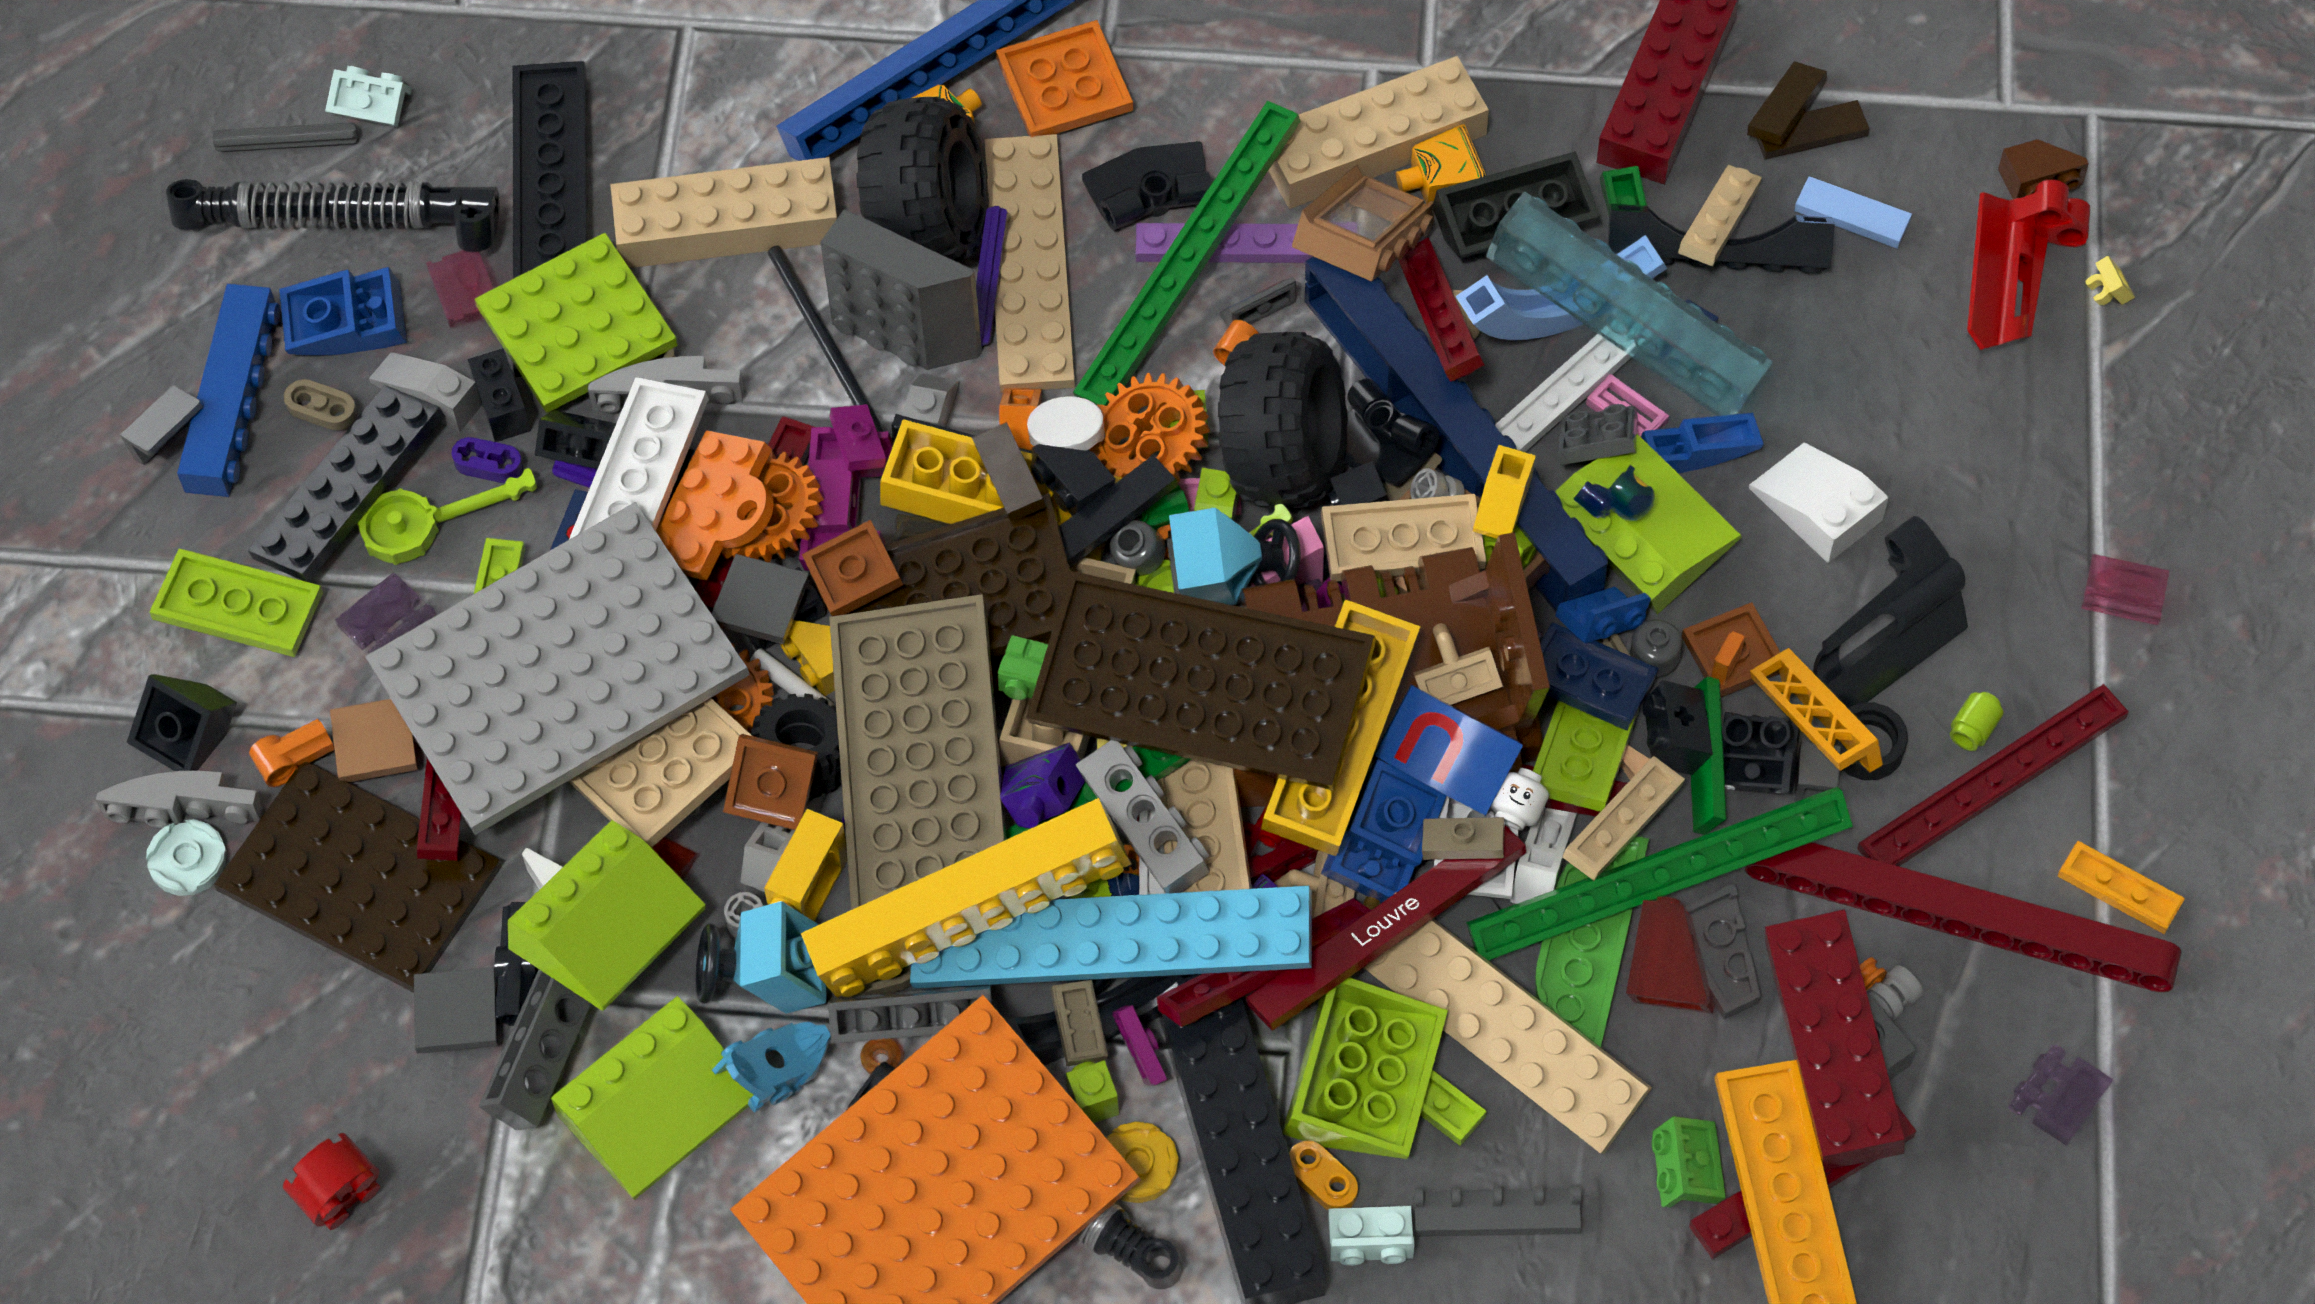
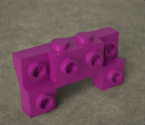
[799,427,894,571]

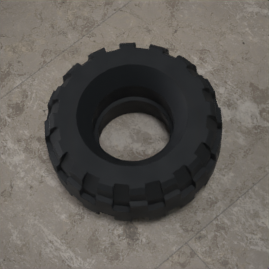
[856,96,989,262]
[1217,332,1348,508]

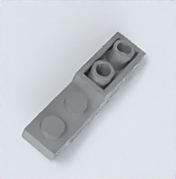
[588,356,744,413]
[96,771,264,828]

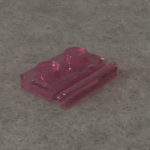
[426,250,493,328]
[2081,554,2169,625]

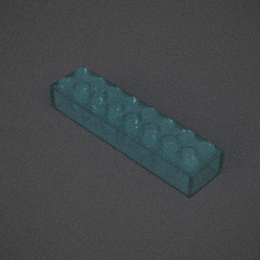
[1486,191,1773,416]

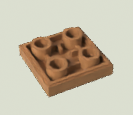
[330,699,418,782]

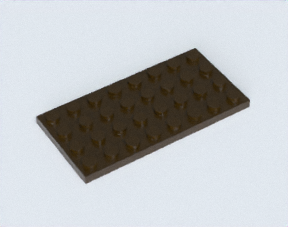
[1026,571,1376,790]

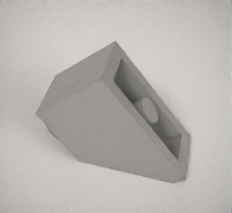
[902,374,959,427]

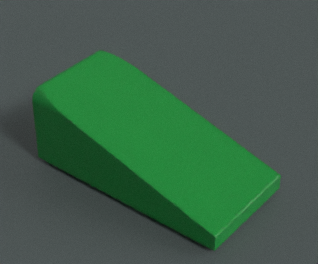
[1600,166,1647,215]

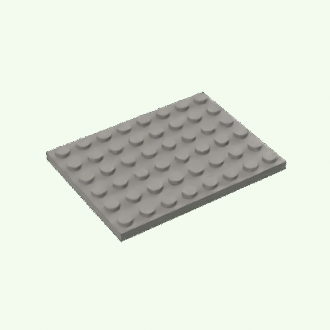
[365,502,750,835]

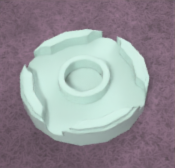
[146,819,227,896]

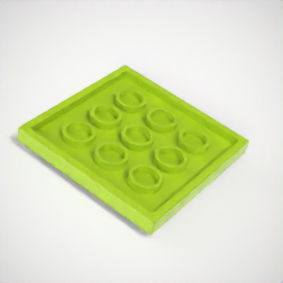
[475,233,678,413]

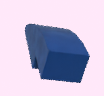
[1641,413,1764,474]

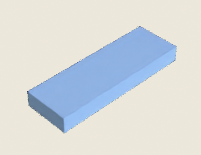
[1794,176,1912,249]

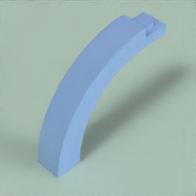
[1456,235,1667,340]

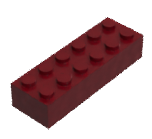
[1596,0,1739,185]
[1765,909,1905,1171]

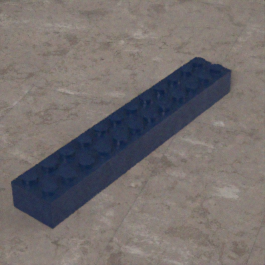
[1304,256,1608,612]

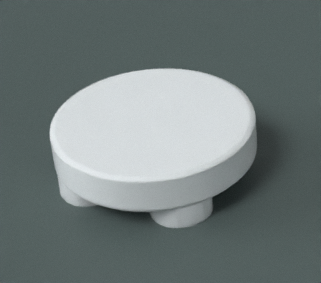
[1027,396,1105,451]

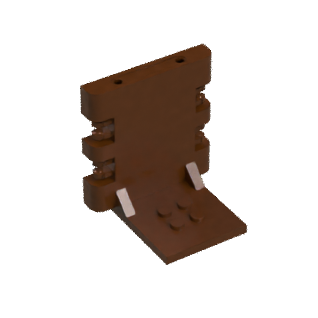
[1240,532,1550,774]

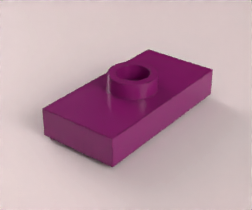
[829,404,886,471]
[1112,1005,1167,1086]

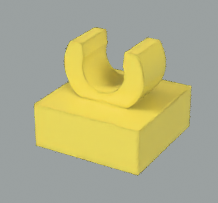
[2085,256,2135,305]

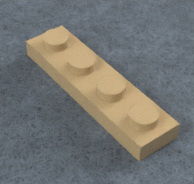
[1678,165,1762,266]
[1562,756,1685,881]

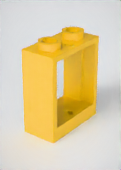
[764,809,847,922]

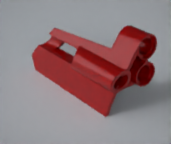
[1967,180,2090,350]

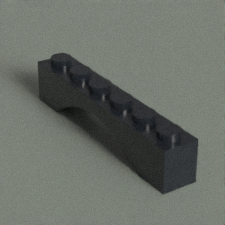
[1607,204,1835,273]
[1006,974,1201,1066]

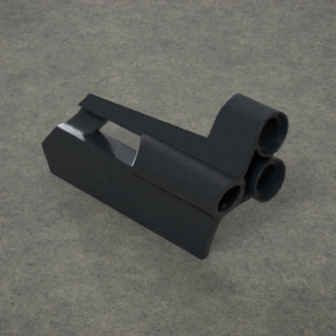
[1813,516,1968,708]

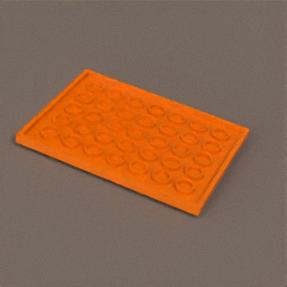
[730,995,1141,1304]

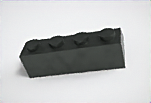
[1433,151,1600,258]

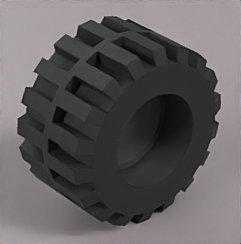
[751,693,842,798]

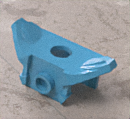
[712,1022,831,1113]

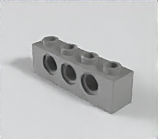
[1076,740,1210,894]

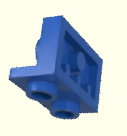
[1555,587,1651,644]

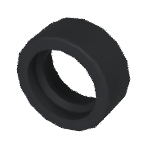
[1834,702,1908,780]

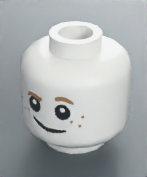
[1491,768,1549,830]

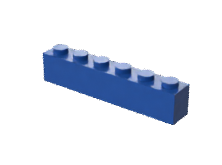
[177,284,280,497]

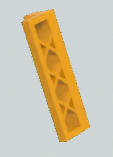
[1750,648,1883,773]

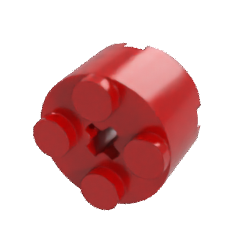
[283,1133,381,1230]

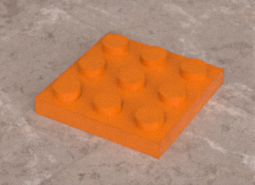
[996,20,1133,137]

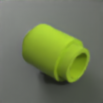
[1949,692,2004,751]

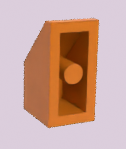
[999,388,1042,451]

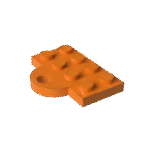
[656,430,773,581]

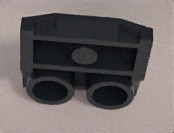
[1722,712,1801,794]

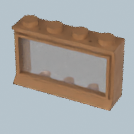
[1292,165,1435,281]

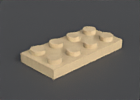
[1321,494,1486,581]

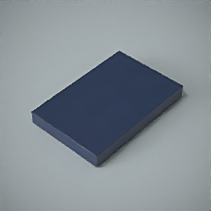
[1540,622,1659,731]

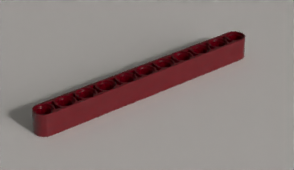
[1745,842,2182,992]

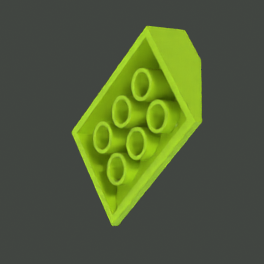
[1555,434,1742,615]
[508,820,706,1011]
[1282,977,1448,1159]
[551,995,753,1200]

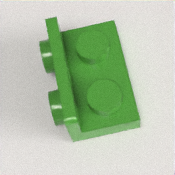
[1651,1116,1726,1208]

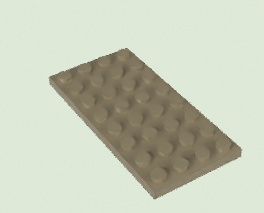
[829,594,1007,910]

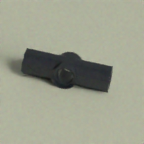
[494,902,539,1026]

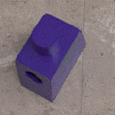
[1000,742,1085,828]

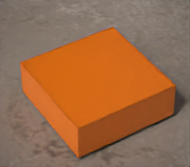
[1712,631,1745,685]

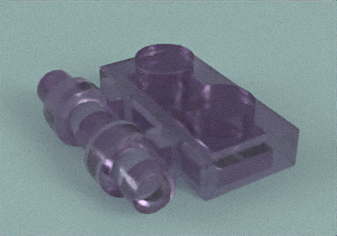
[335,572,436,654]
[2008,1045,2113,1146]

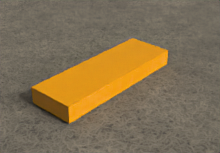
[2057,841,2185,935]

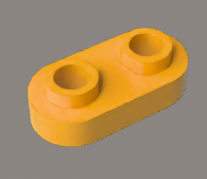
[1289,1141,1358,1210]

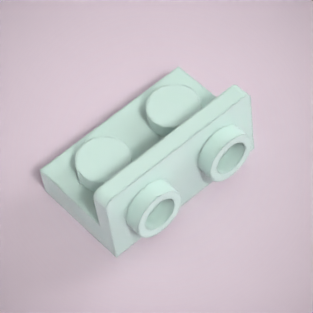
[325,66,412,127]
[1328,1206,1415,1266]

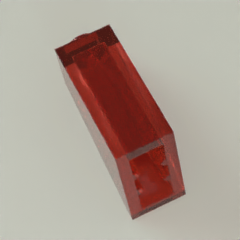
[1626,896,1714,1014]

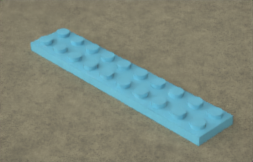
[910,886,1312,988]

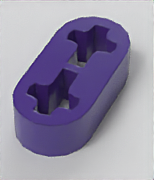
[451,437,523,483]

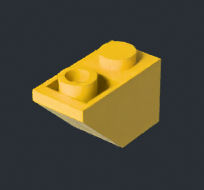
[1472,445,1536,539]
[779,620,835,696]

